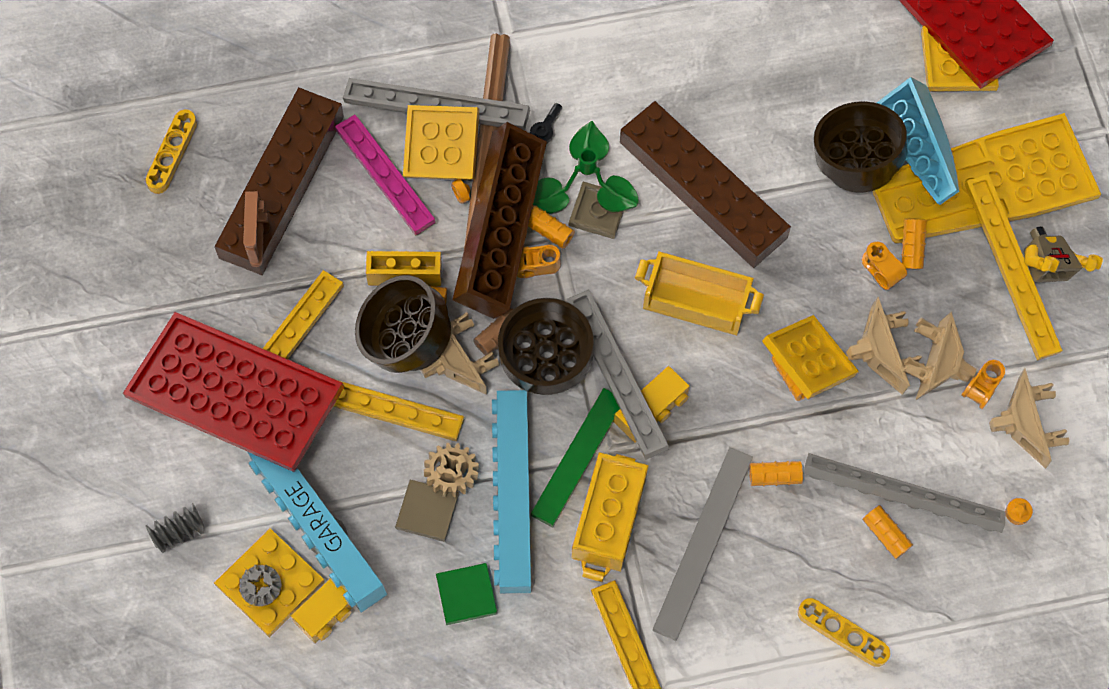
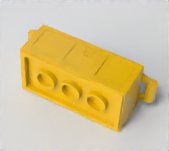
[635,251,764,336]
[571,452,649,582]

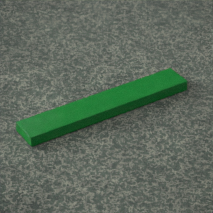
[531,388,620,528]

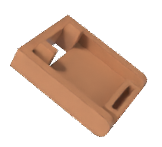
[243,191,268,267]

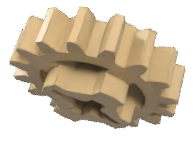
[424,443,479,497]

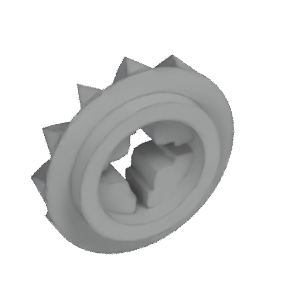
[239,565,281,606]

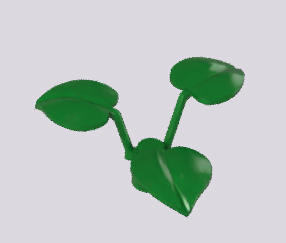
[533,121,639,214]

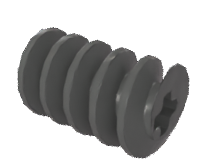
[145,503,204,553]

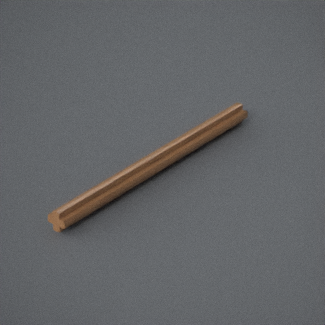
[464,33,510,249]

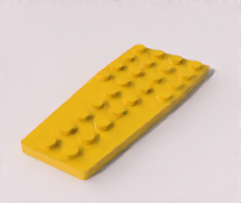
[872,113,1101,243]

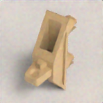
[846,297,924,395]
[902,311,977,400]
[420,312,499,395]
[989,368,1069,469]

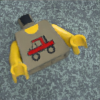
[1024,226,1103,282]

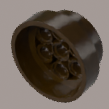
[814,101,907,193]
[355,275,451,373]
[498,298,594,395]

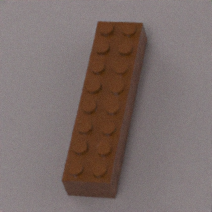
[214,87,344,276]
[620,101,791,268]
[452,122,547,319]

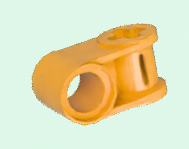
[861,242,907,290]
[517,245,561,278]
[961,360,1005,409]

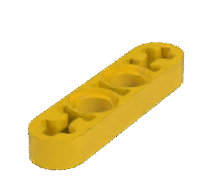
[145,109,197,194]
[798,598,890,667]

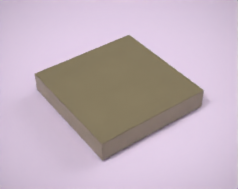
[568,181,624,239]
[395,479,459,542]

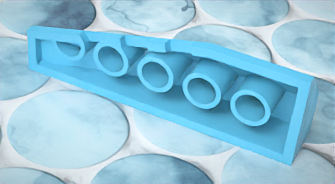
[877,77,959,205]

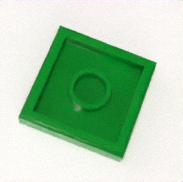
[436,563,497,625]

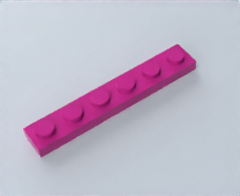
[335,114,435,236]

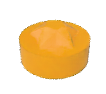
[451,179,470,204]
[1005,498,1033,525]

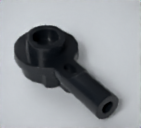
[530,103,562,143]

